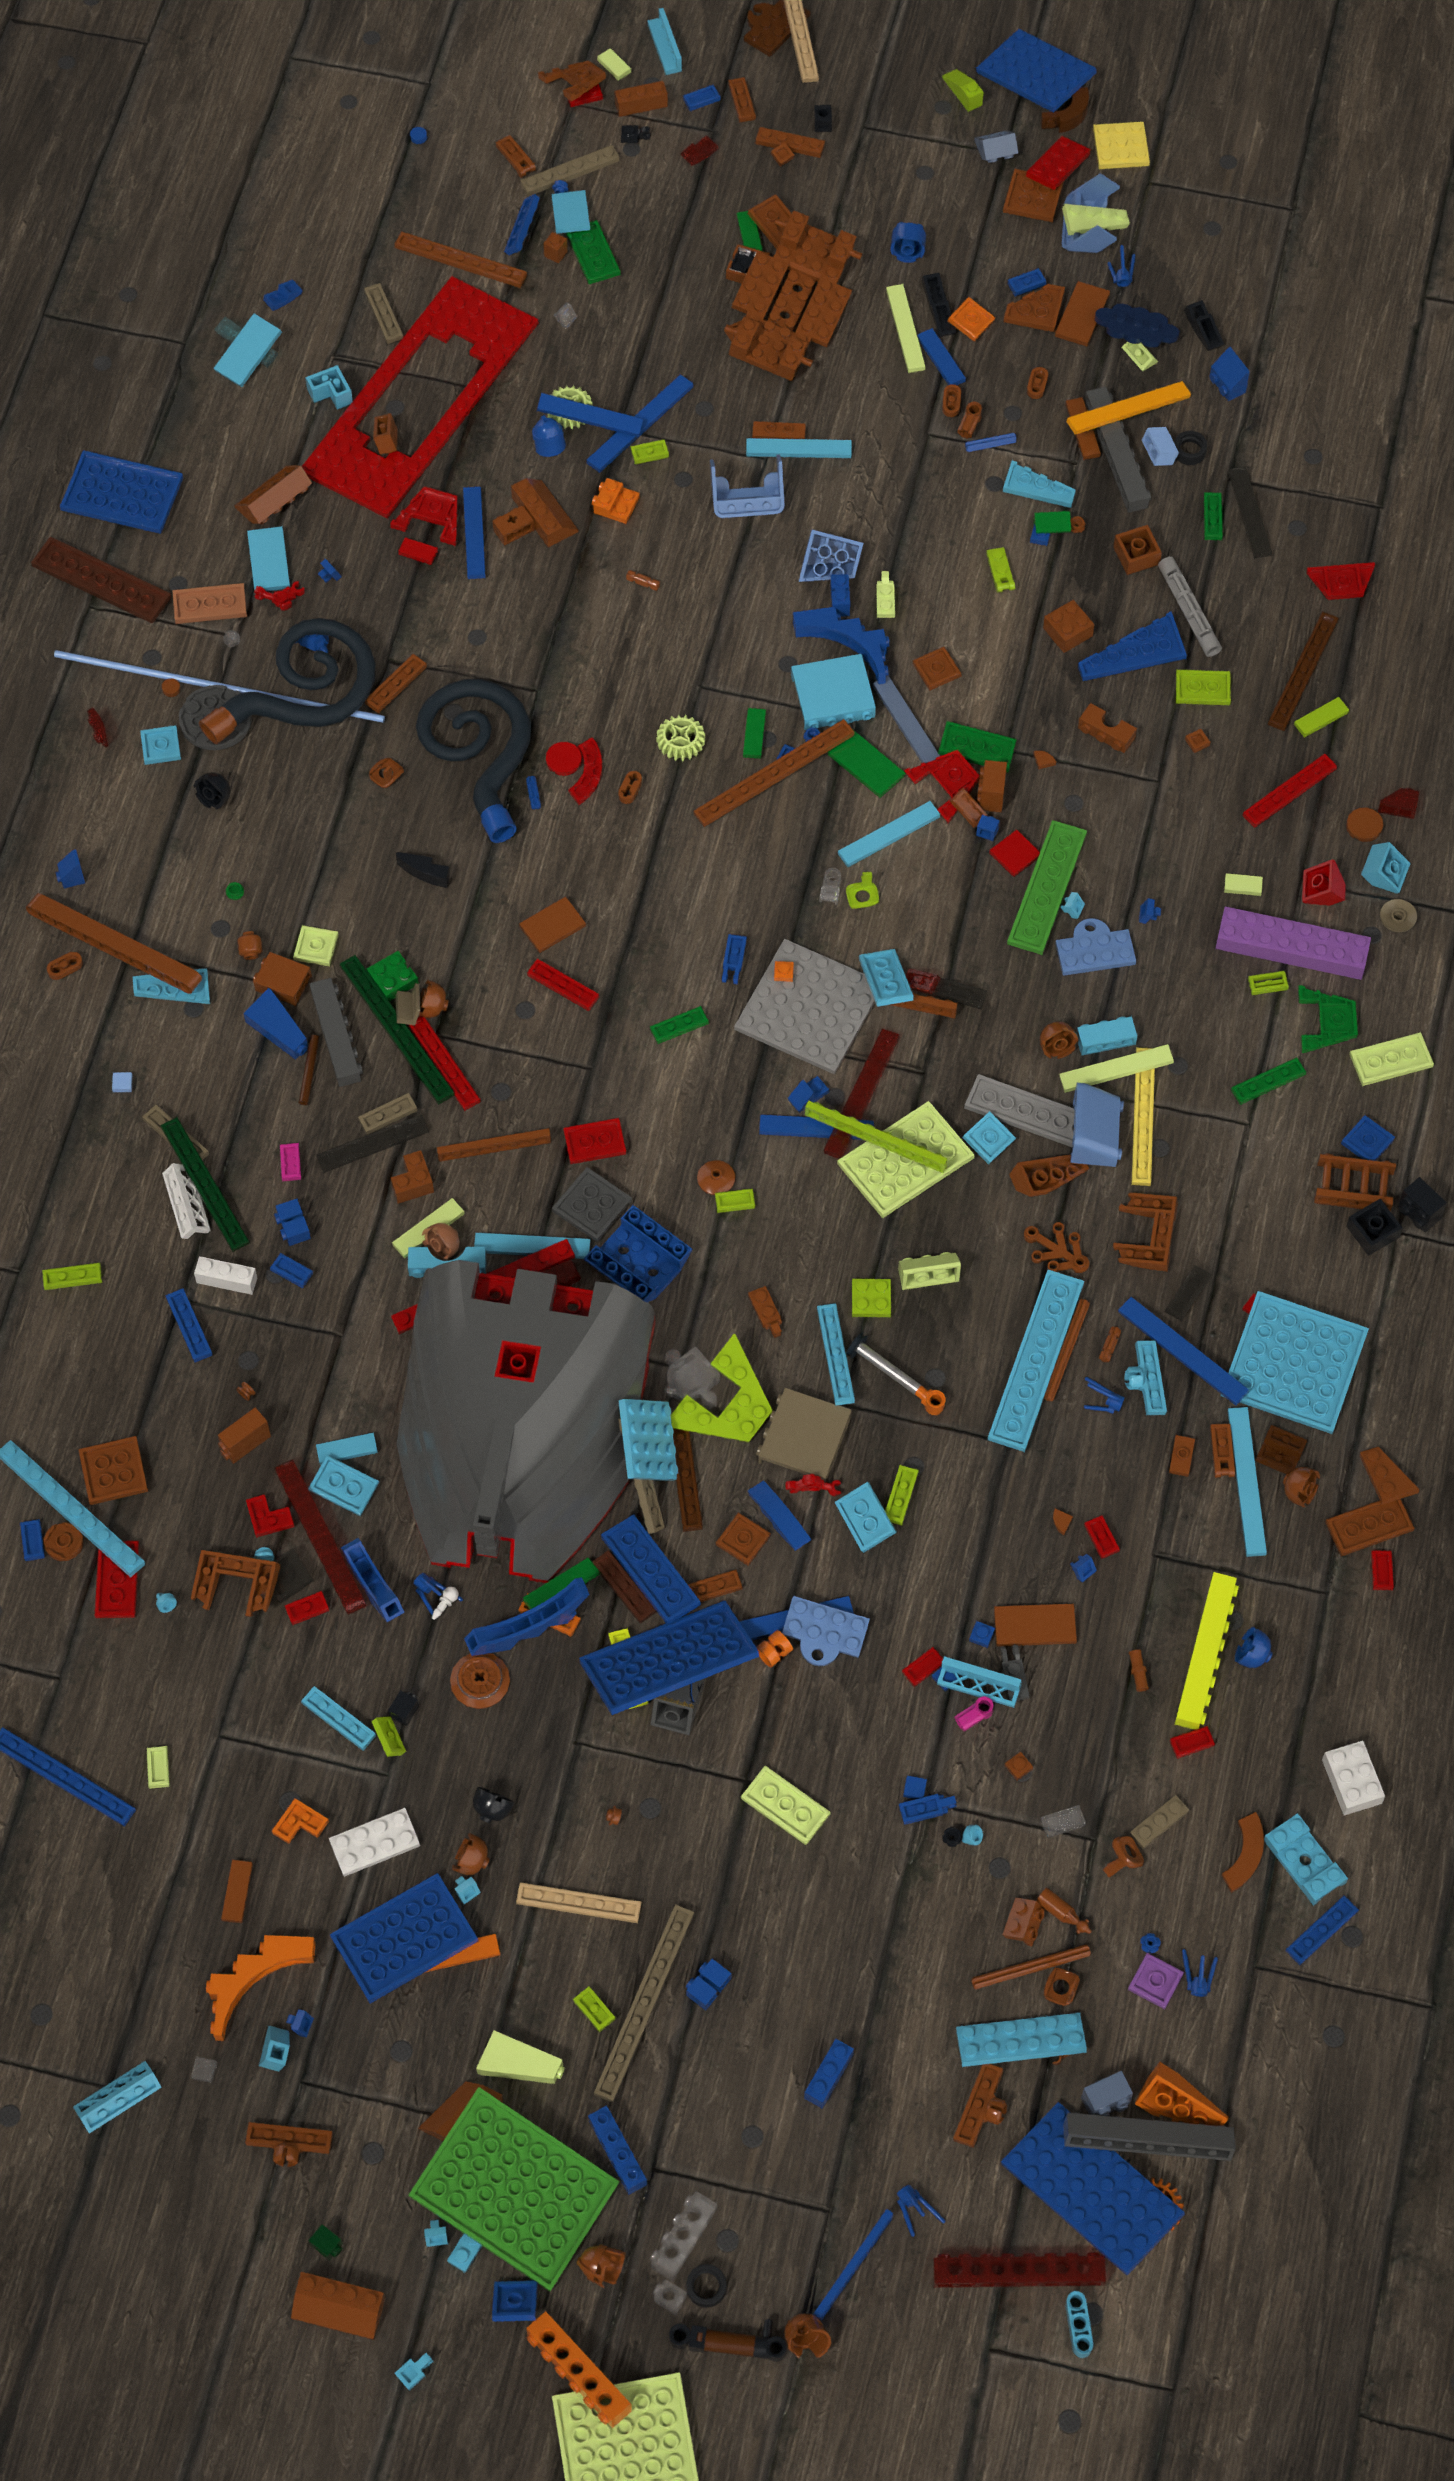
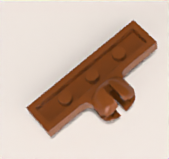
[953,2064,1007,2148]
[245,2122,333,2167]

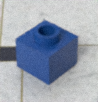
[976,815,999,841]

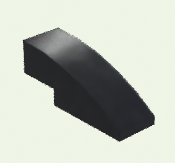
[1184,300,1224,351]
[396,852,450,888]

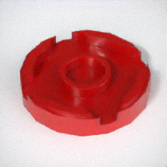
[546,742,582,776]

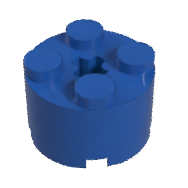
[891,222,926,263]

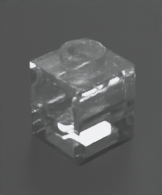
[653,2279,687,2315]

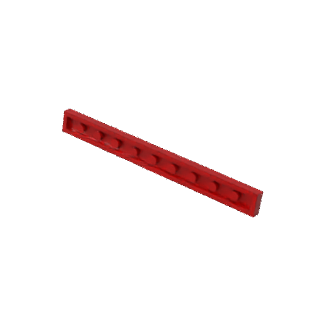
[391,1239,575,1335]

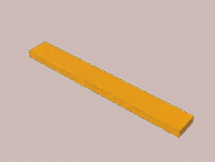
[1066,381,1191,435]

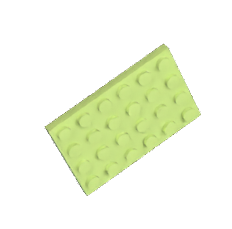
[837,1101,974,1218]

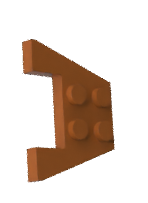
[538,60,606,101]

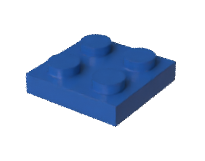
[1341,1115,1395,1161]
[492,2281,538,2322]

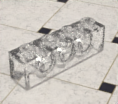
[650,2191,718,2281]

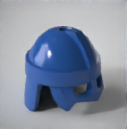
[532,415,566,457]

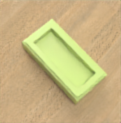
[597,48,631,81]
[1224,874,1263,896]
[147,1746,170,1789]

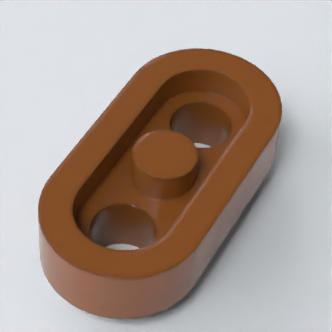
[1027,367,1048,399]
[942,384,961,417]
[47,952,83,980]

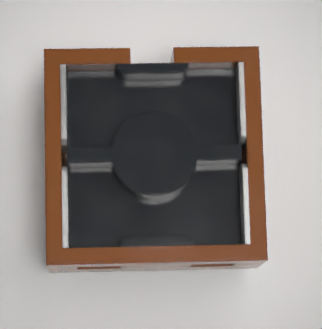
[726,244,770,284]

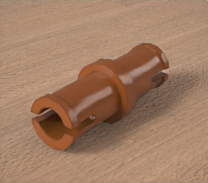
[1129,1649,1149,1692]

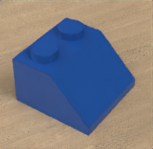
[1209,347,1250,401]

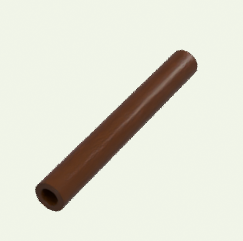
[299,1035,320,1105]

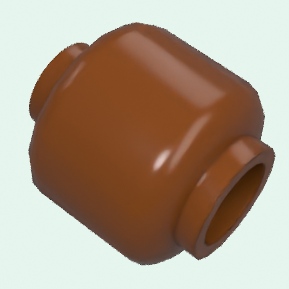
[237,931,263,960]

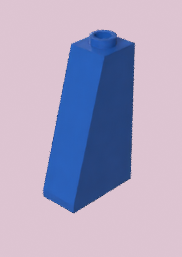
[244,988,308,1060]

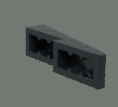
[921,273,956,337]

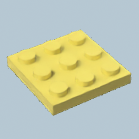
[1093,122,1150,169]

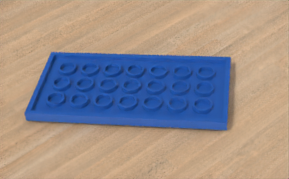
[579,1601,759,1715]
[1001,2102,1185,2276]

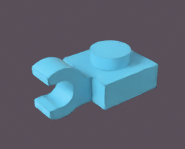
[395,2353,433,2391]

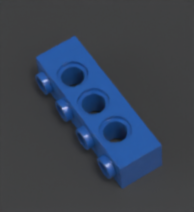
[588,2106,647,2195]

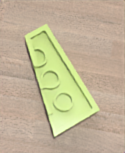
[1062,204,1130,235]

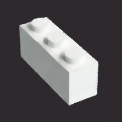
[194,1256,257,1295]

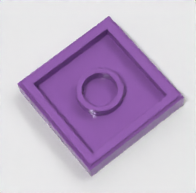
[1128,1953,1184,2010]

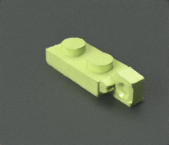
[876,571,895,618]

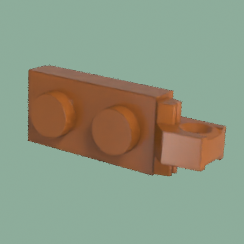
[748,1286,782,1338]

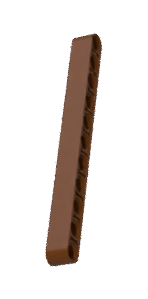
[26,893,202,994]

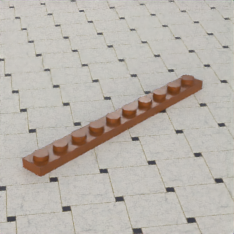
[694,719,854,827]

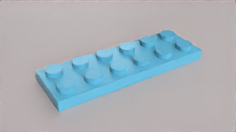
[956,2013,1087,2067]

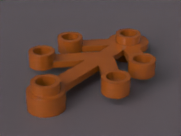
[1024,1222,1089,1273]

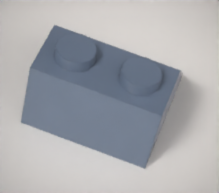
[974,130,1018,163]

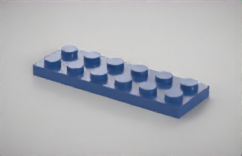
[601,1515,701,1626]

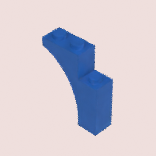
[341,1538,405,1622]

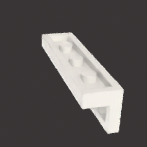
[162,1163,211,1239]

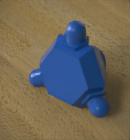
[296,634,329,653]

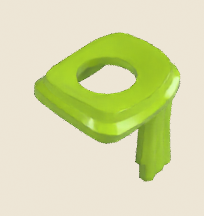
[846,872,879,909]

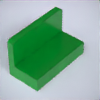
[1033,511,1071,534]

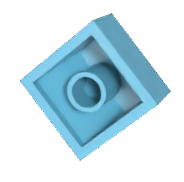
[1361,842,1411,894]

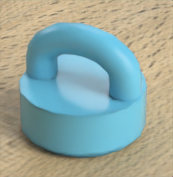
[254,1547,274,1561]
[156,1593,177,1613]
[962,1825,983,1845]

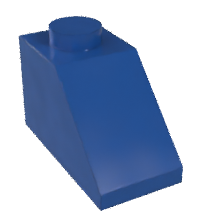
[56,849,85,888]

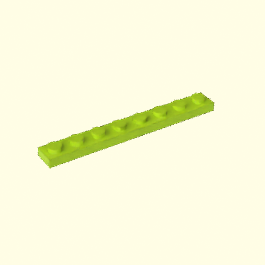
[805,1100,948,1173]

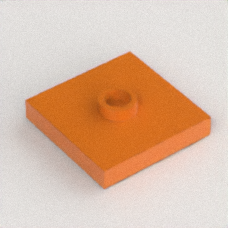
[948,297,996,342]

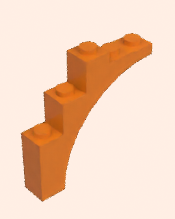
[206,1935,316,2041]

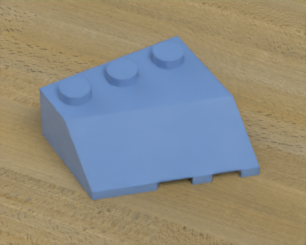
[799,530,863,582]

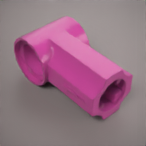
[954,1696,993,1732]

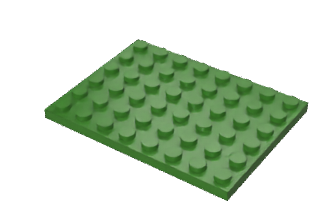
[408,2087,619,2291]

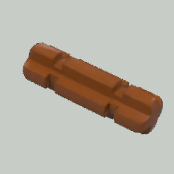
[626,570,660,591]
[1099,1326,1121,1363]

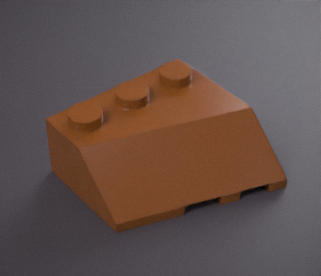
[418,2081,503,2141]

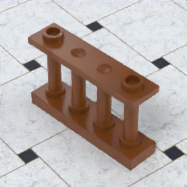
[1314,1153,1396,1212]

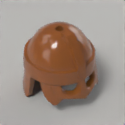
[577,2244,626,2288]
[784,2313,831,2358]

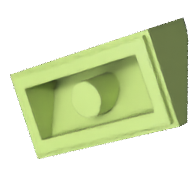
[1122,342,1158,371]

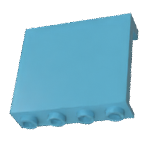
[791,654,876,730]

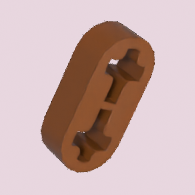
[618,771,642,804]

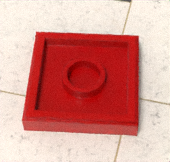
[989,830,1040,877]

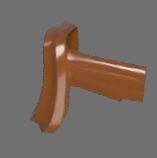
[369,758,404,788]
[1103,1836,1144,1877]
[1044,1968,1080,2006]

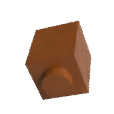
[543,232,568,264]

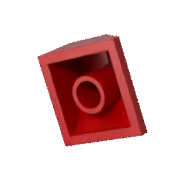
[1302,859,1346,906]

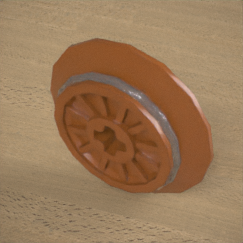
[450,1653,510,1709]

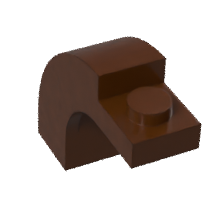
[1041,87,1089,133]

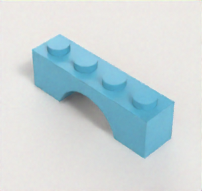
[408,1247,486,1278]

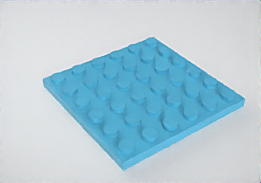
[1221,1291,1369,1434]

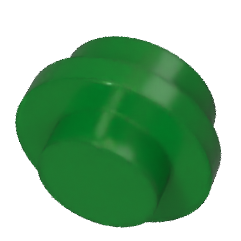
[226,882,244,900]

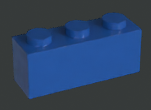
[804,2039,854,2109]

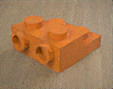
[592,478,640,524]

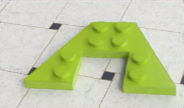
[671,1334,773,1443]

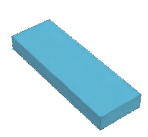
[316,1433,378,1465]

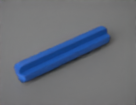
[965,433,1016,452]

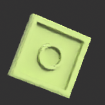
[293,925,339,966]

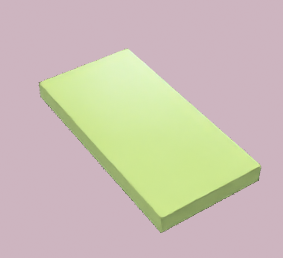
[1349,1032,1434,1086]
[741,1766,831,1845]

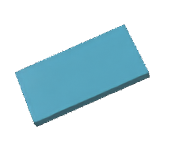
[214,314,282,387]
[247,526,290,591]
[859,949,913,1007]

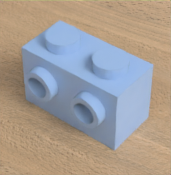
[1142,427,1179,466]

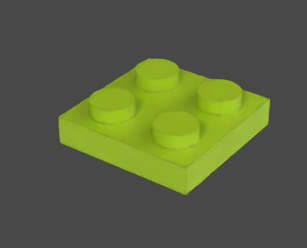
[852,1279,891,1317]

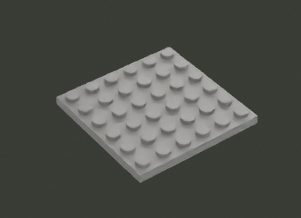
[734,939,875,1075]

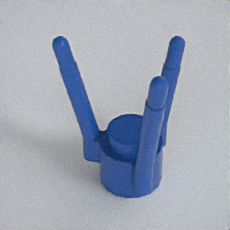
[1107,245,1135,287]
[1084,1377,1125,1414]
[414,1573,463,1615]
[1182,1949,1218,1997]
[897,2185,945,2237]

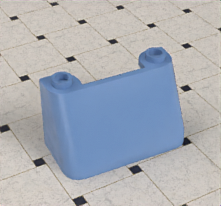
[1070,1082,1124,1167]

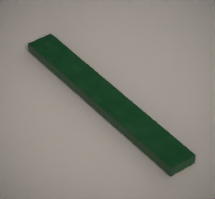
[160,1117,250,1252]

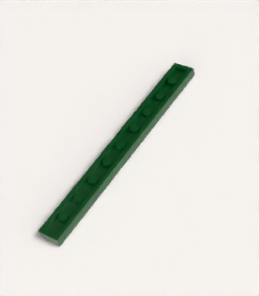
[339,955,454,1105]

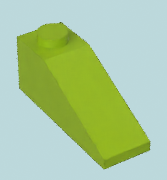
[942,69,984,112]

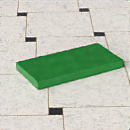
[565,220,621,285]
[938,721,1017,773]
[828,730,905,798]

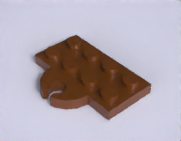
[744,0,810,57]

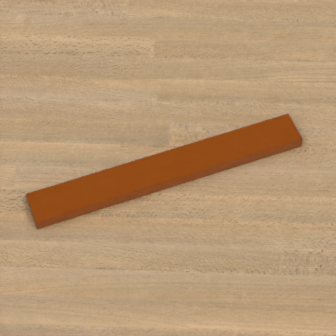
[395,231,527,288]

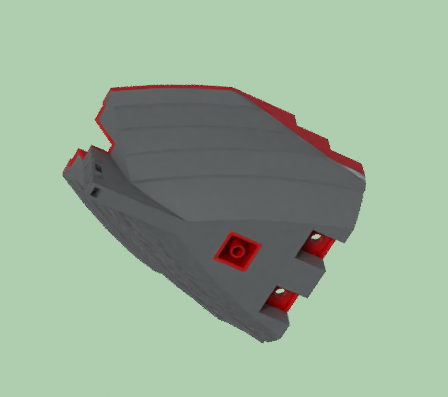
[397,1260,656,1583]

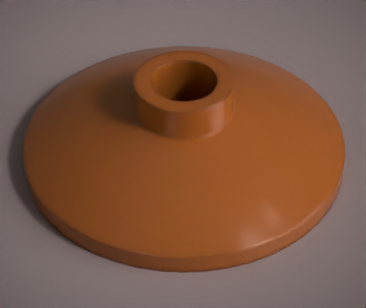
[697,1160,735,1195]

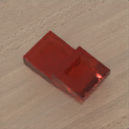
[680,135,718,166]

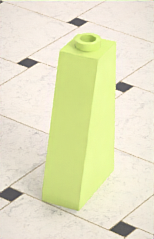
[476,2031,565,2084]

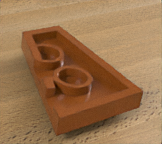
[1360,1447,1419,1504]

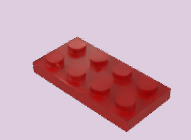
[1026,136,1091,190]

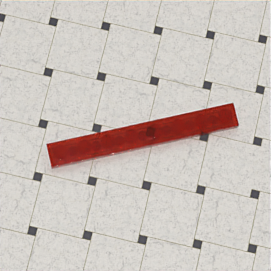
[824,1029,900,1159]

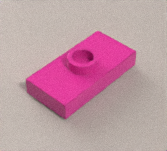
[280,1143,301,1181]

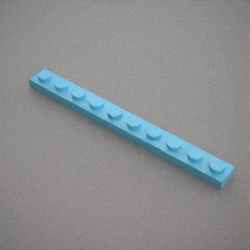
[0,1440,145,1578]

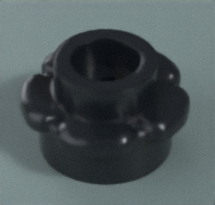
[942,1827,962,1847]

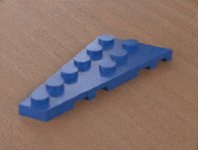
[1078,611,1187,681]

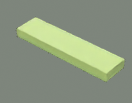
[392,1198,465,1258]

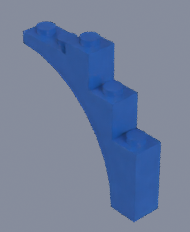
[793,607,890,684]
[464,1577,589,1656]

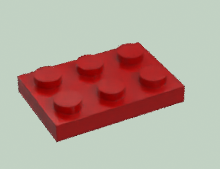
[563,1118,626,1165]

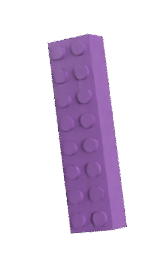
[1216,907,1371,980]

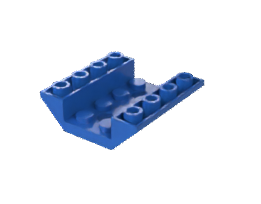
[584,1205,692,1302]

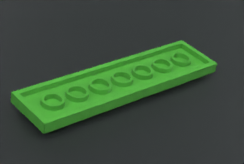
[1007,820,1087,955]

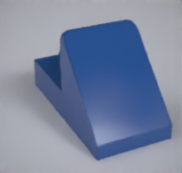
[788,1076,829,1113]

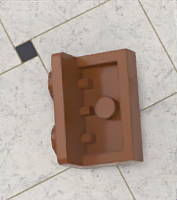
[1002,1897,1045,1946]

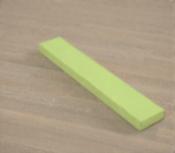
[886,284,925,373]
[1059,1044,1174,1093]

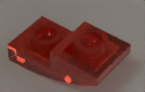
[87,707,108,748]

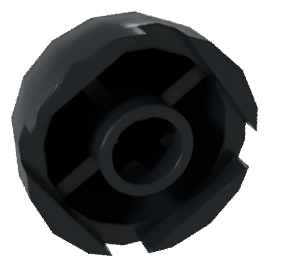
[194,772,231,809]
[473,1786,515,1823]

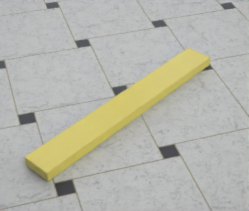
[1131,1047,1155,1186]

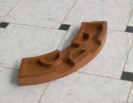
[1222,1812,1264,1893]

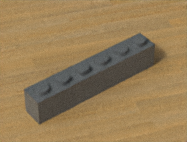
[309,978,363,1087]

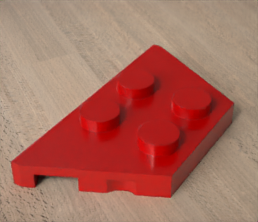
[1306,562,1375,600]

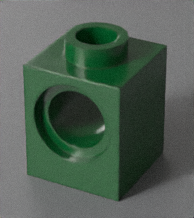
[308,2224,343,2261]

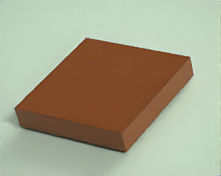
[913,647,961,691]
[716,1512,771,1566]

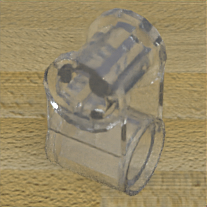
[819,868,841,905]

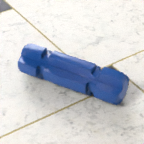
[526,776,541,810]

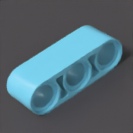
[1065,2291,1093,2358]

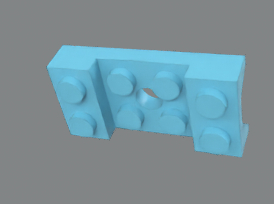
[1264,1813,1348,1906]

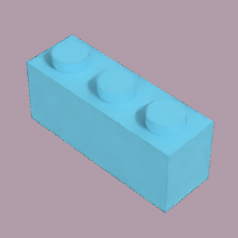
[1076,1017,1137,1056]

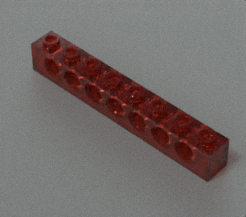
[933,2252,1106,2288]

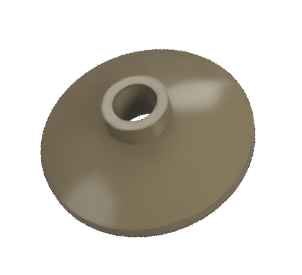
[1380,899,1417,932]

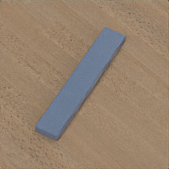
[873,676,940,763]

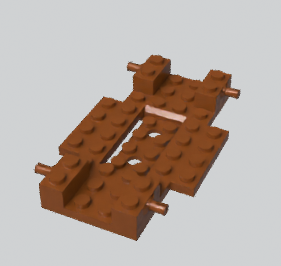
[724,210,863,381]

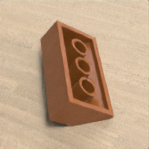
[234,465,312,525]
[511,478,578,548]
[291,2272,385,2340]

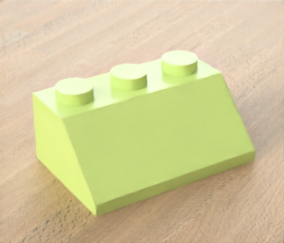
[898,1252,961,1290]

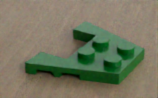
[1298,985,1358,1053]

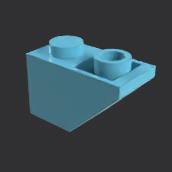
[259,2025,290,2072]

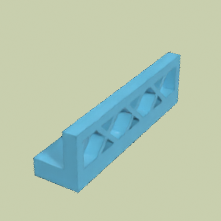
[648,8,682,75]
[937,1656,1021,1708]
[73,2061,161,2133]

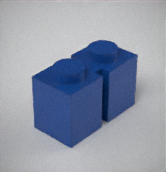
[830,574,850,616]
[274,1199,311,1246]
[686,1959,732,2011]

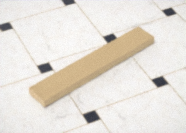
[784,0,819,83]
[516,1883,641,1923]

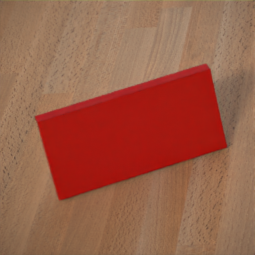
[95,1541,139,1618]

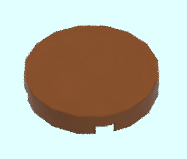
[1346,807,1383,842]
[44,1522,84,1561]

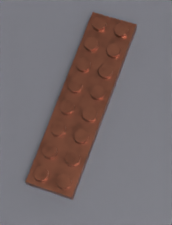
[31,537,171,624]

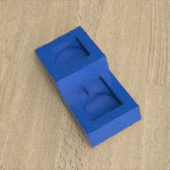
[263,279,303,311]

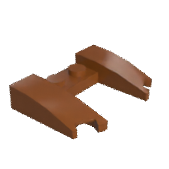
[1113,1193,1178,1272]
[191,1550,281,1617]

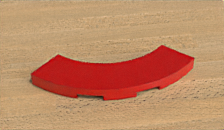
[568,737,602,805]

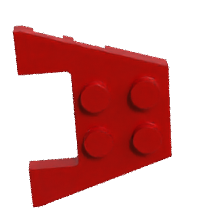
[390,487,458,546]
[904,750,980,823]

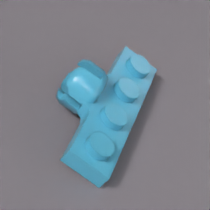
[1124,1341,1167,1415]

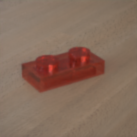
[906,968,941,994]

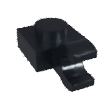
[621,125,650,143]

